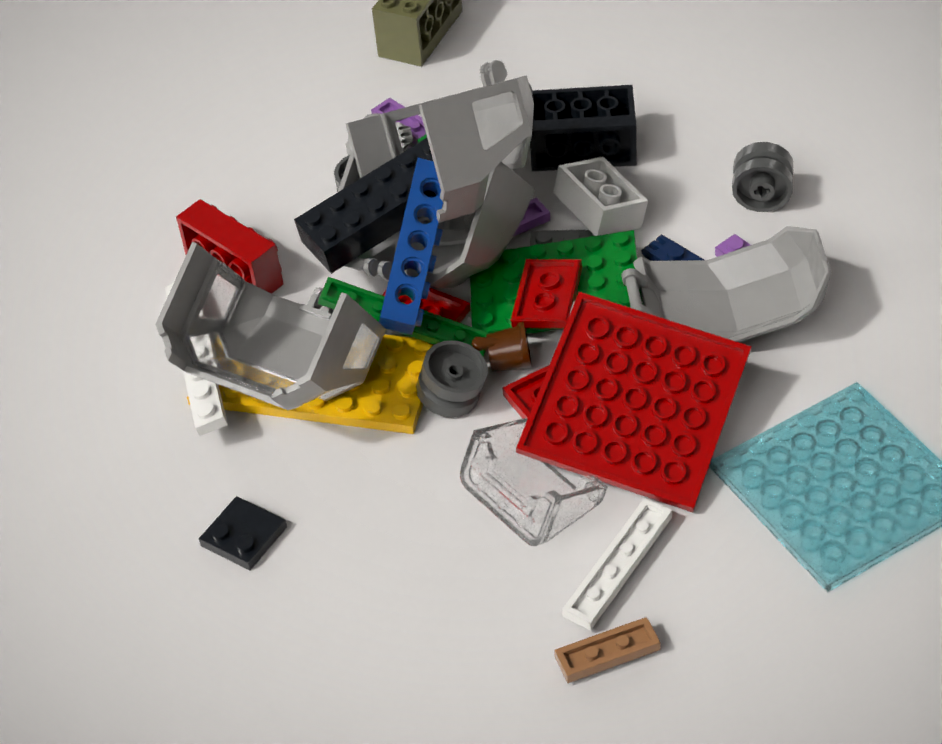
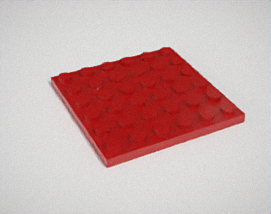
[516,292,752,513]

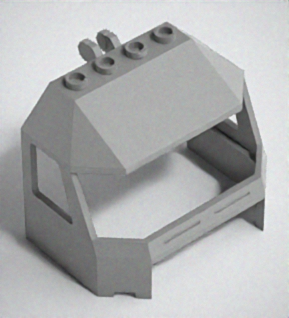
[345,60,534,223]

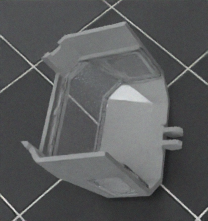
[156,242,386,410]

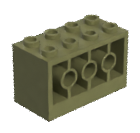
[372,0,463,67]

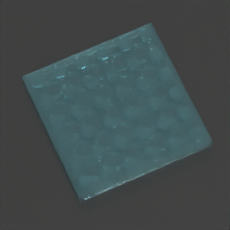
[710,382,942,593]

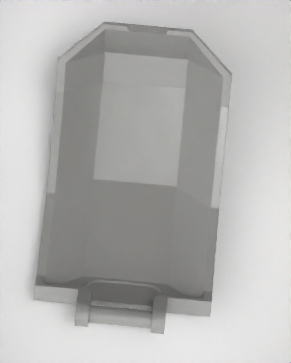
[621,226,831,342]

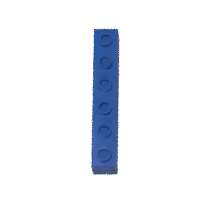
[379,158,443,335]

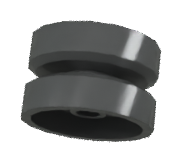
[732,142,794,212]
[416,341,488,417]

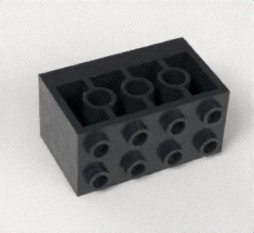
[530,85,637,172]

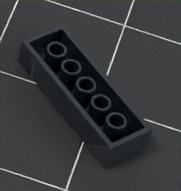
[294,138,436,274]

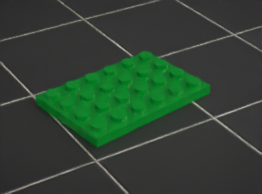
[470,230,643,334]

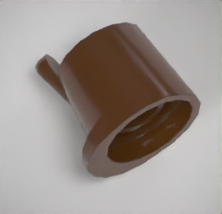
[472,322,532,371]

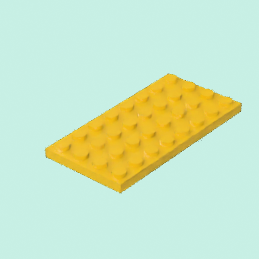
[187,334,433,434]

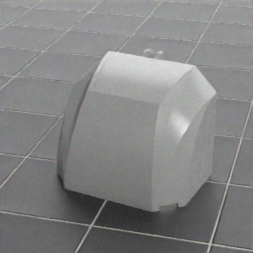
[338,150,535,288]

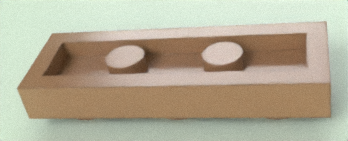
[554,617,661,683]

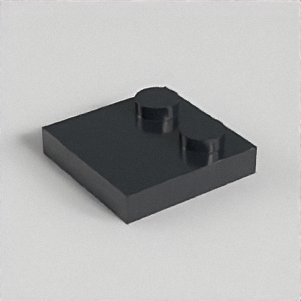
[198,496,287,571]

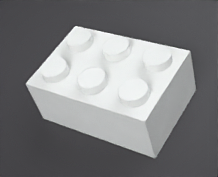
[553,157,648,236]

